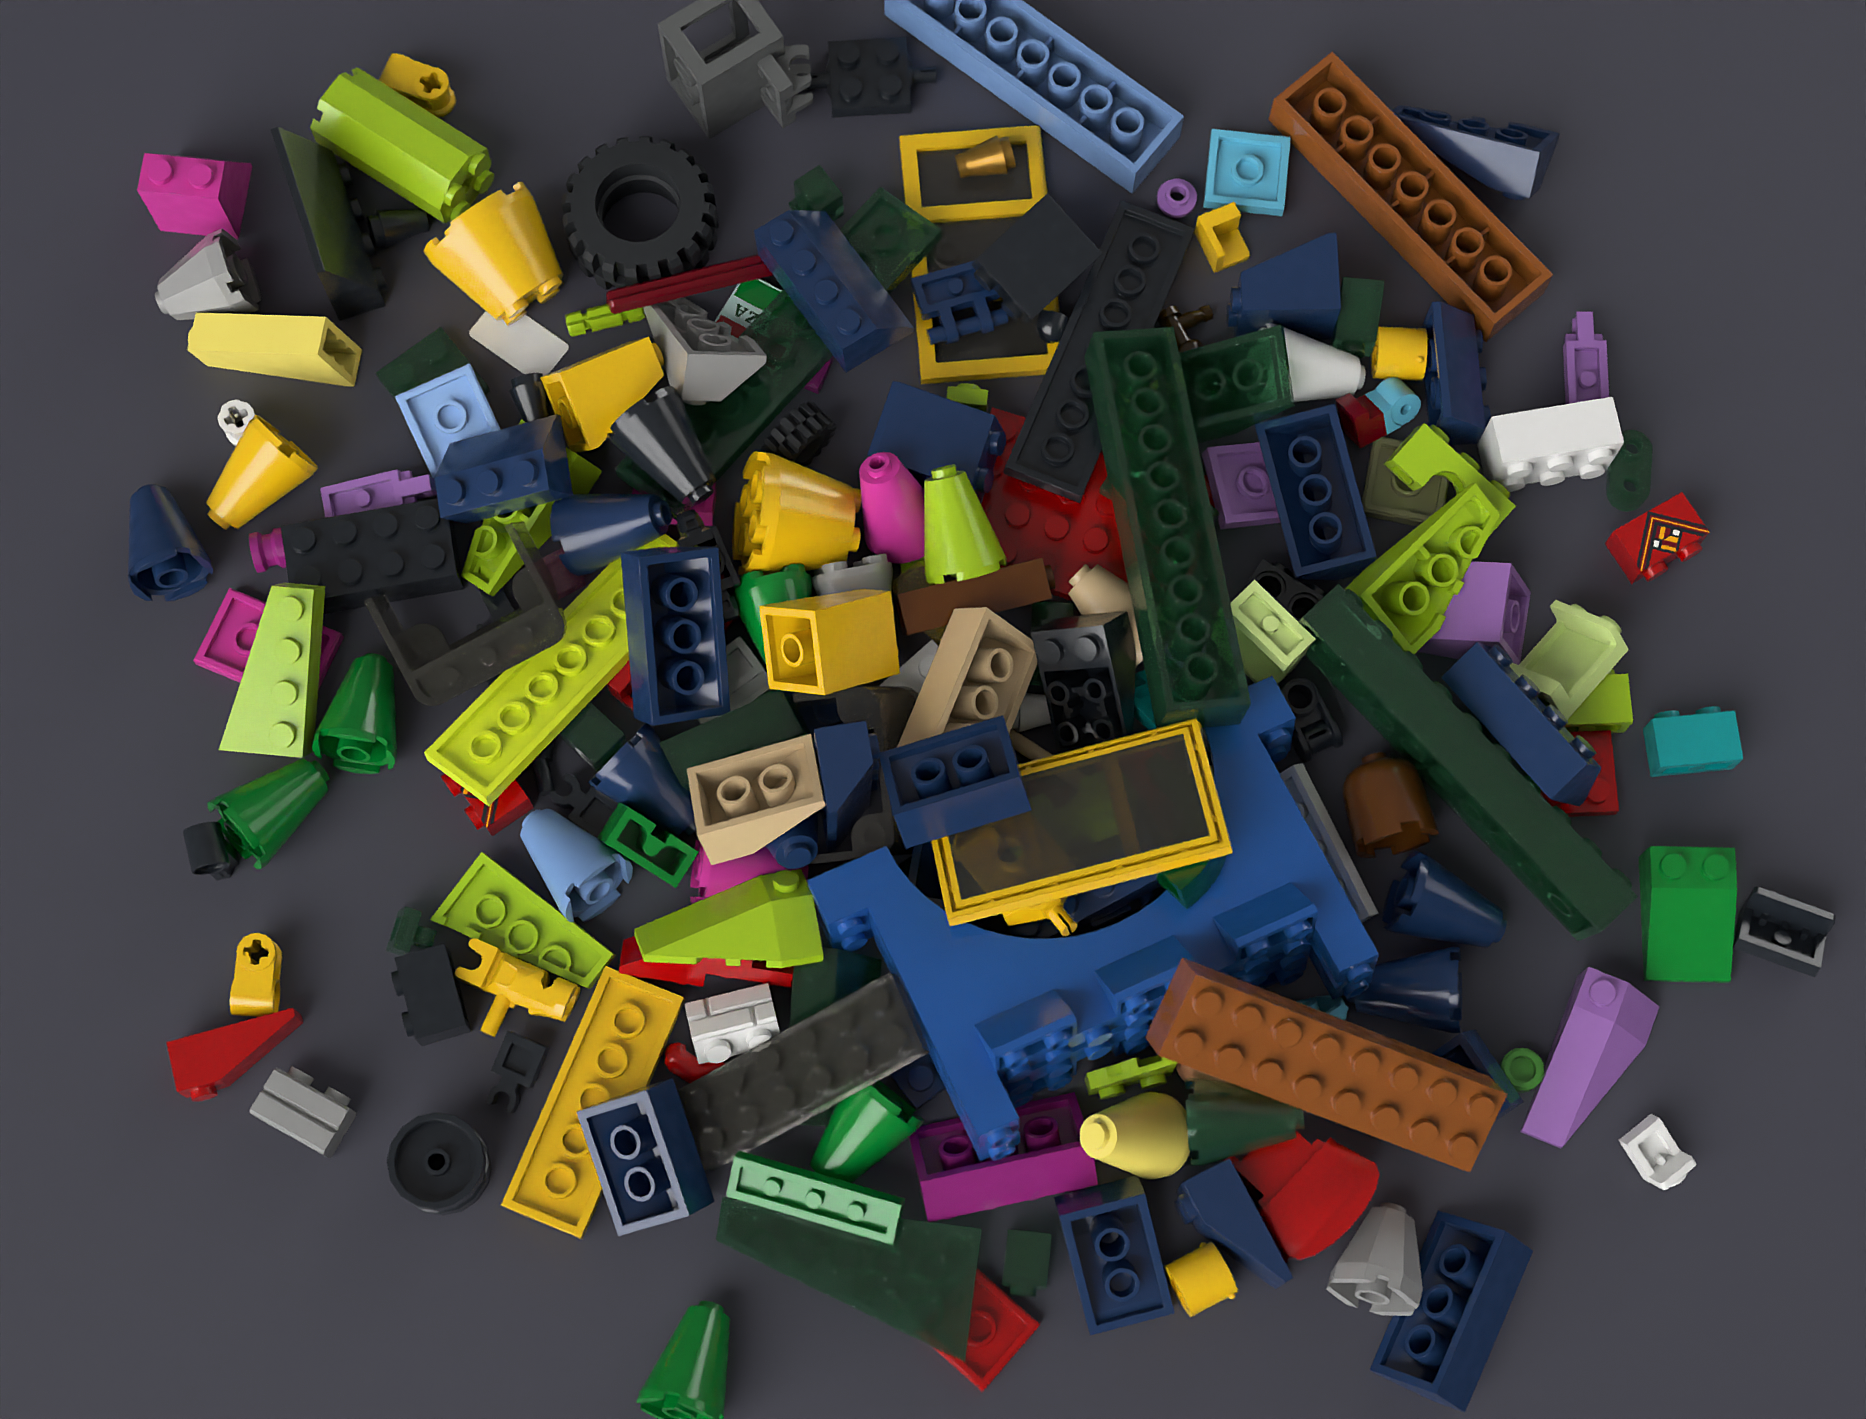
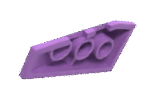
[1520,967,1659,1149]

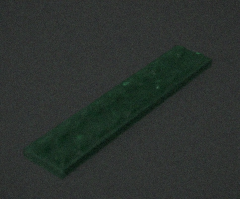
[615,187,942,521]

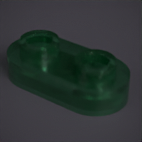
[1606,430,1652,511]

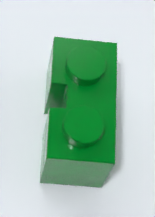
[597,803,699,888]

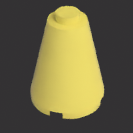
[1080,1092,1192,1179]

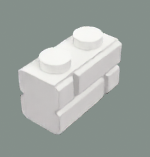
[685,983,783,1064]

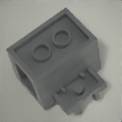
[658,0,813,139]

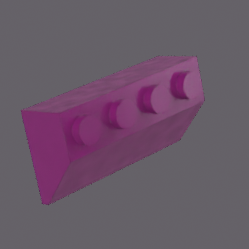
[909,1092,1098,1223]

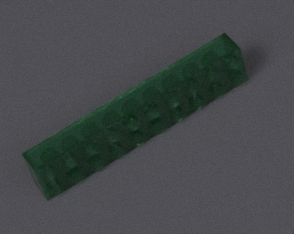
[1085,327,1251,728]
[1299,584,1638,941]

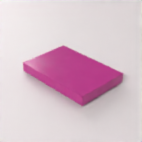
[193,588,344,690]

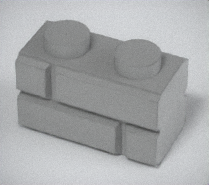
[249,1066,357,1158]

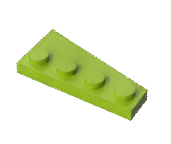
[430,852,616,989]

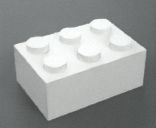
[1477,397,1624,492]

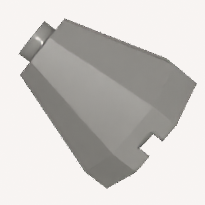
[155,228,261,320]
[1326,1203,1423,1316]

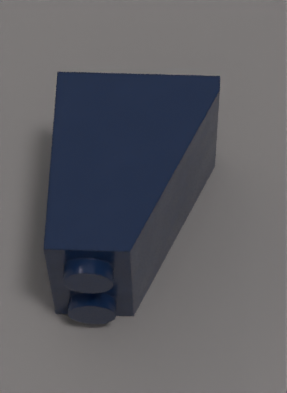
[1226,233,1341,341]
[867,381,1006,504]

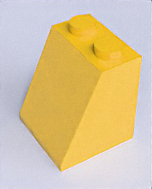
[540,337,664,453]
[759,589,900,695]

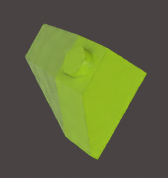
[461,419,602,597]
[1339,483,1500,658]
[634,869,823,968]

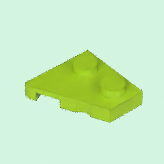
[1084,1055,1178,1100]

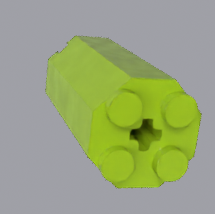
[310,67,494,223]

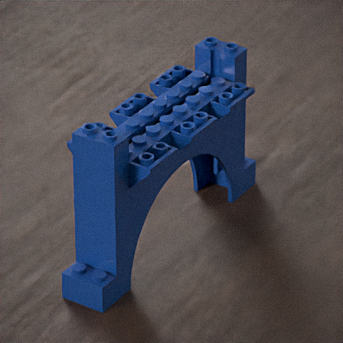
[807,676,1379,1161]

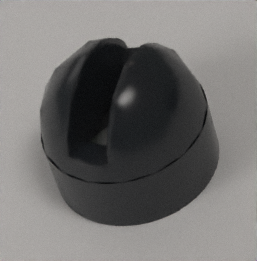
[1036,310,1069,343]

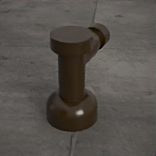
[1158,305,1213,368]

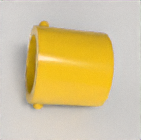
[1371,326,1428,381]
[1164,1242,1238,1317]

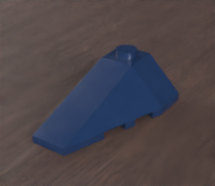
[1392,105,1560,200]

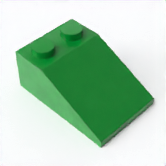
[1638,846,1737,983]

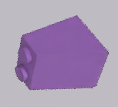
[1417,561,1531,665]

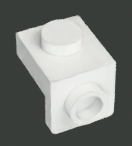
[1619,1114,1697,1190]

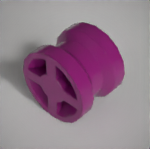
[249,527,286,573]

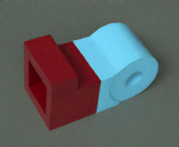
[1336,377,1421,448]

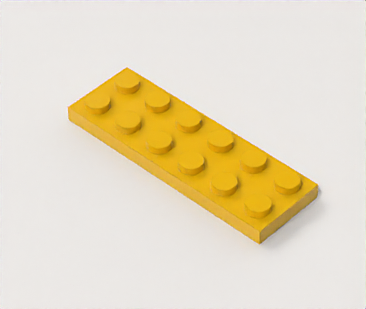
[501,966,685,1240]

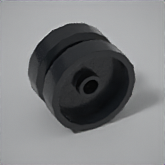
[387,1112,492,1216]

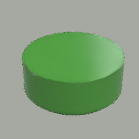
[1499,1048,1544,1093]

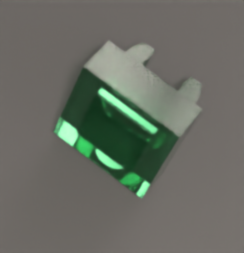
[386,907,437,956]

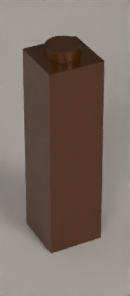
[893,558,1056,635]

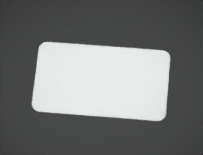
[469,311,569,376]

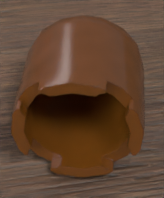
[1342,752,1439,859]

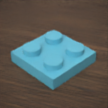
[1203,129,1291,216]

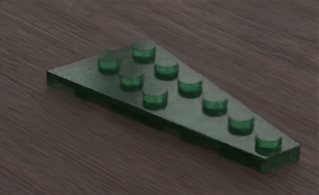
[716,1197,982,1363]

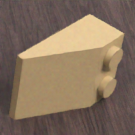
[687,734,826,865]

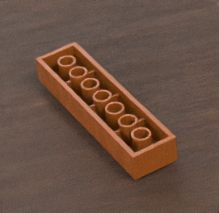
[1269,52,1553,342]
[1145,958,1507,1172]

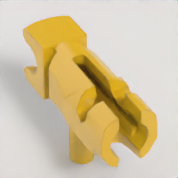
[455,938,581,1037]

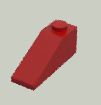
[166,1008,303,1102]

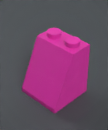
[137,153,252,239]

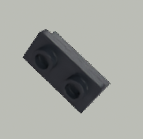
[1733,887,1836,977]

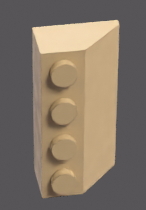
[897,607,1038,747]

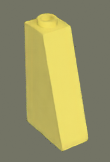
[187,313,362,387]

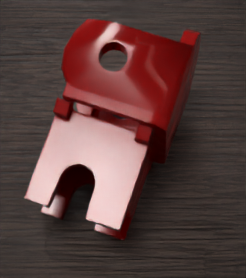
[1223,1108,1380,1263]

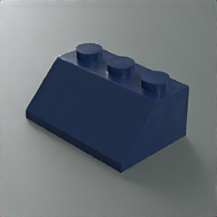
[1421,301,1491,445]
[434,414,573,524]
[880,715,1032,848]
[576,1078,715,1236]

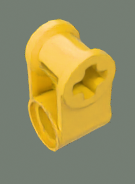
[379,53,456,117]
[230,933,283,1017]

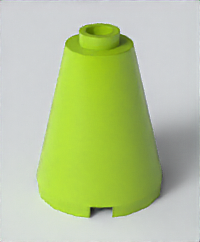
[924,465,1007,584]

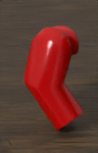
[664,1042,727,1084]

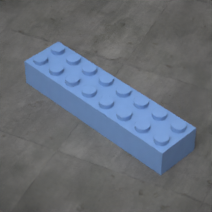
[884,0,1184,194]

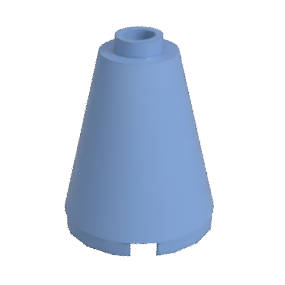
[520,809,633,923]

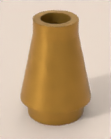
[955,135,1016,179]

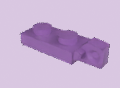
[1563,312,1609,404]
[320,469,437,518]

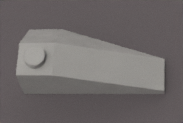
[643,297,767,405]

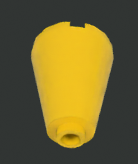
[206,415,318,530]

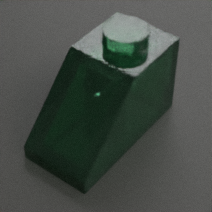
[1331,277,1384,359]

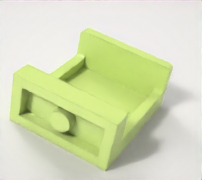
[1209,580,1315,685]
[1510,600,1629,720]

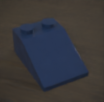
[1174,1158,1293,1289]
[1054,1175,1174,1335]

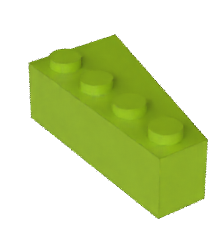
[219,583,325,758]

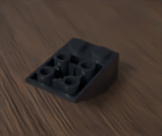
[1031,611,1136,752]

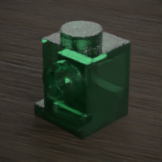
[789,165,844,222]

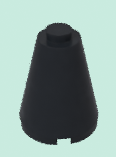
[607,386,716,506]

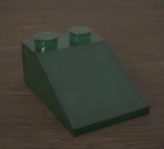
[1168,325,1295,444]

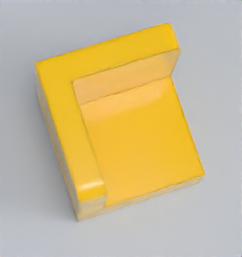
[1194,202,1250,273]

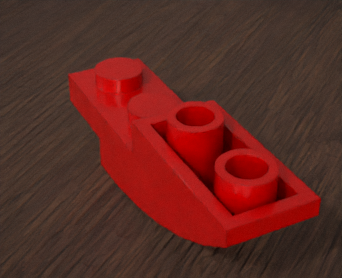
[619,936,794,987]

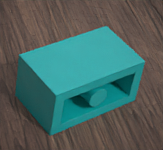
[1643,706,1743,777]

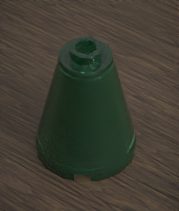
[1185,1077,1305,1166]

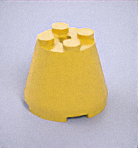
[423,182,563,326]
[732,451,861,575]

